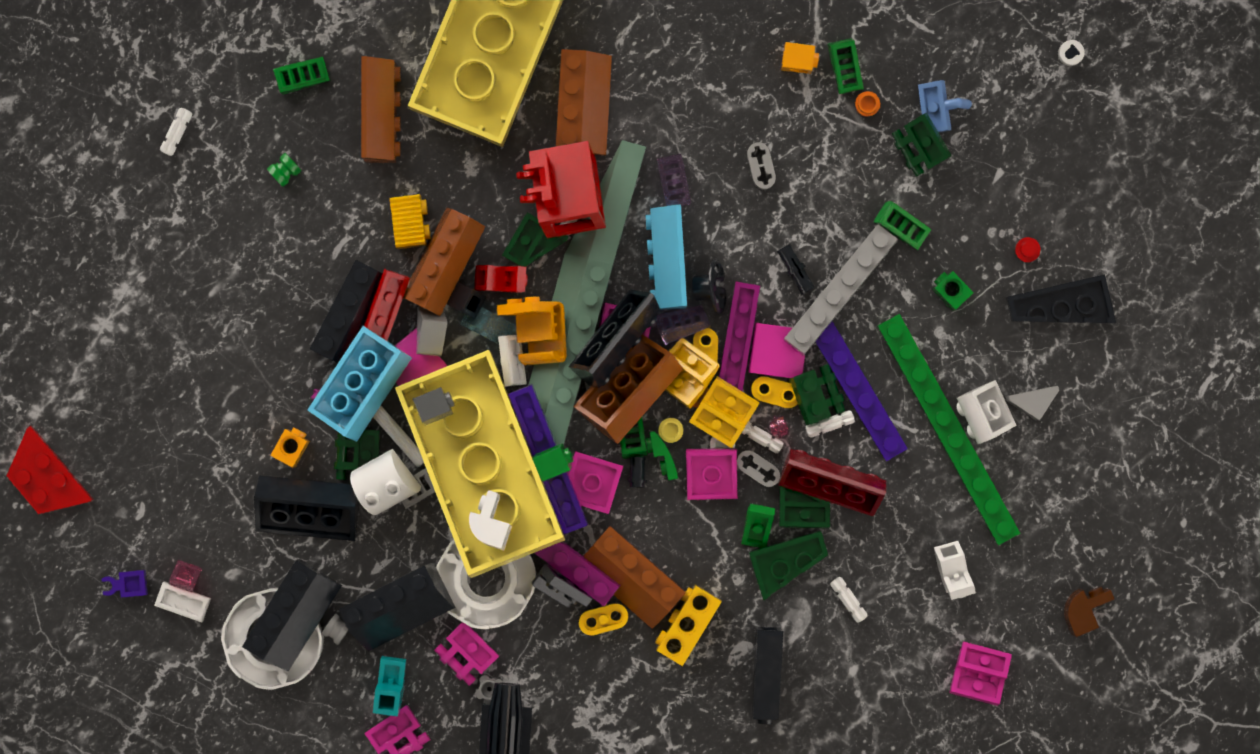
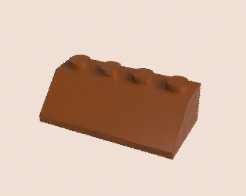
[556,49,612,156]
[361,56,401,163]
[403,208,486,316]
[573,334,683,444]
[583,526,686,629]

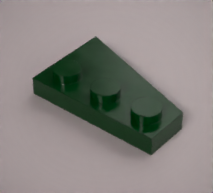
[749,530,828,601]

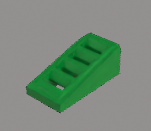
[828,39,864,94]
[273,57,330,95]
[874,201,931,250]
[620,417,647,459]

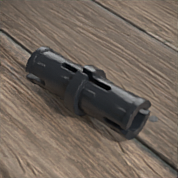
[777,244,815,295]

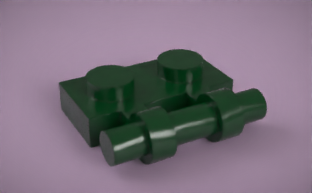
[891,113,952,177]
[789,364,845,426]
[334,430,380,480]

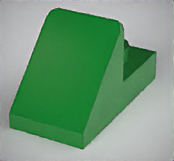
[741,504,775,548]

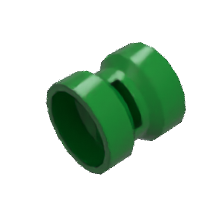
[267,152,302,187]

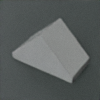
[416,306,447,356]
[1005,386,1059,421]

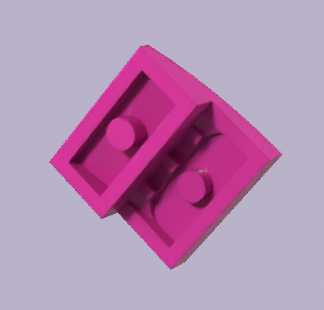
[748,323,805,378]
[394,328,447,386]
[949,641,1012,706]

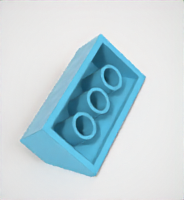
[645,204,687,310]
[308,326,412,442]

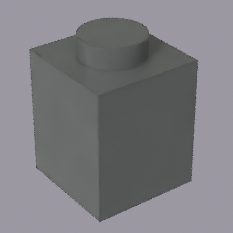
[413,387,455,426]

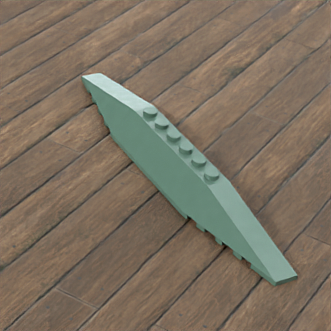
[523,140,646,497]

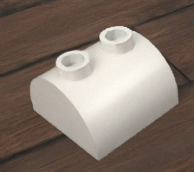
[957,380,1017,444]
[350,449,421,515]

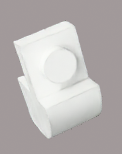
[469,490,512,551]
[934,541,976,600]

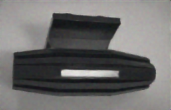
[479,682,532,754]

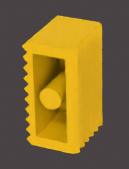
[390,194,431,249]

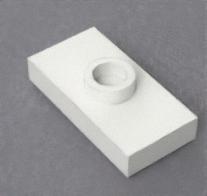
[498,335,527,387]
[154,581,211,623]

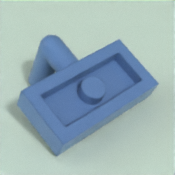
[918,80,972,133]

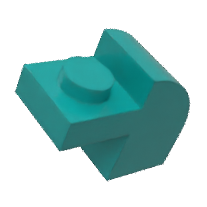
[373,656,407,716]

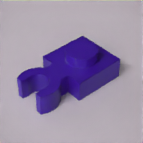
[101,570,148,598]

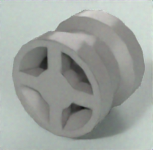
[322,614,349,645]

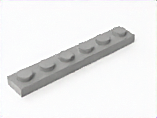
[784,224,898,356]

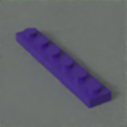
[815,321,908,461]
[508,384,588,534]

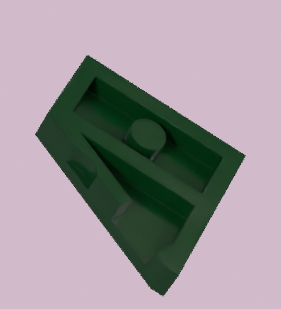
[502,212,569,267]
[779,486,830,529]

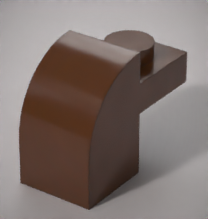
[1064,586,1115,637]

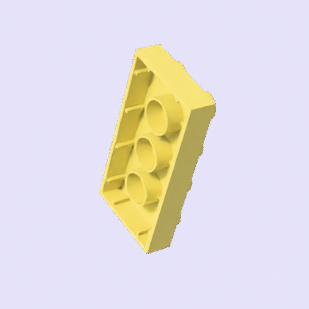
[408,0,563,147]
[395,350,566,578]

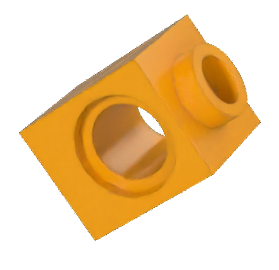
[781,42,819,74]
[270,427,310,468]

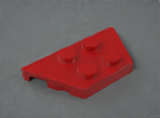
[6,426,94,514]

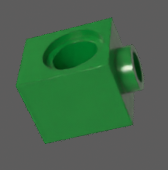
[932,271,974,311]
[532,443,574,482]

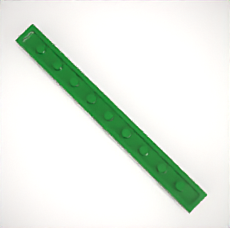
[877,314,1021,545]

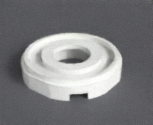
[436,540,536,629]
[221,588,324,690]

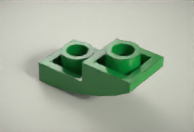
[646,431,678,480]

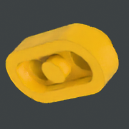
[693,328,718,362]
[751,376,798,408]
[579,603,628,635]

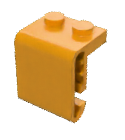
[497,297,567,365]

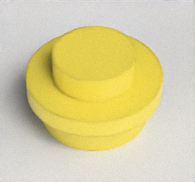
[658,418,683,443]

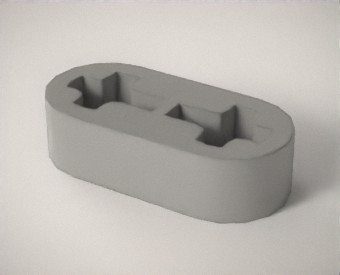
[747,142,776,190]
[737,450,780,487]

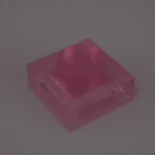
[169,560,202,593]

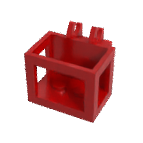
[516,141,606,238]

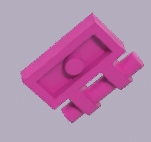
[434,622,499,686]
[365,705,431,754]

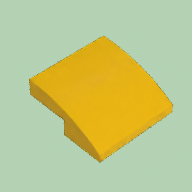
[665,337,719,409]
[689,376,760,448]

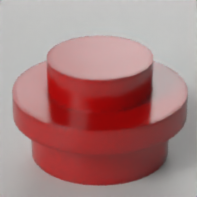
[1015,237,1041,262]

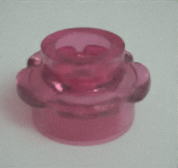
[769,415,789,439]

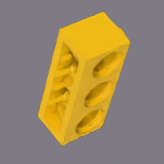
[655,584,722,666]

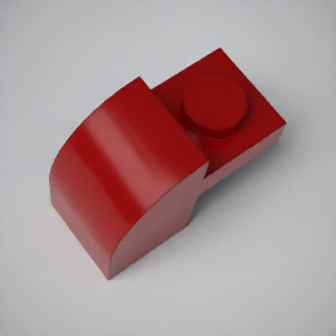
[474,265,528,293]

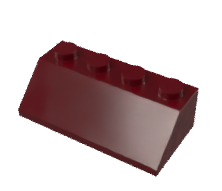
[778,449,886,517]

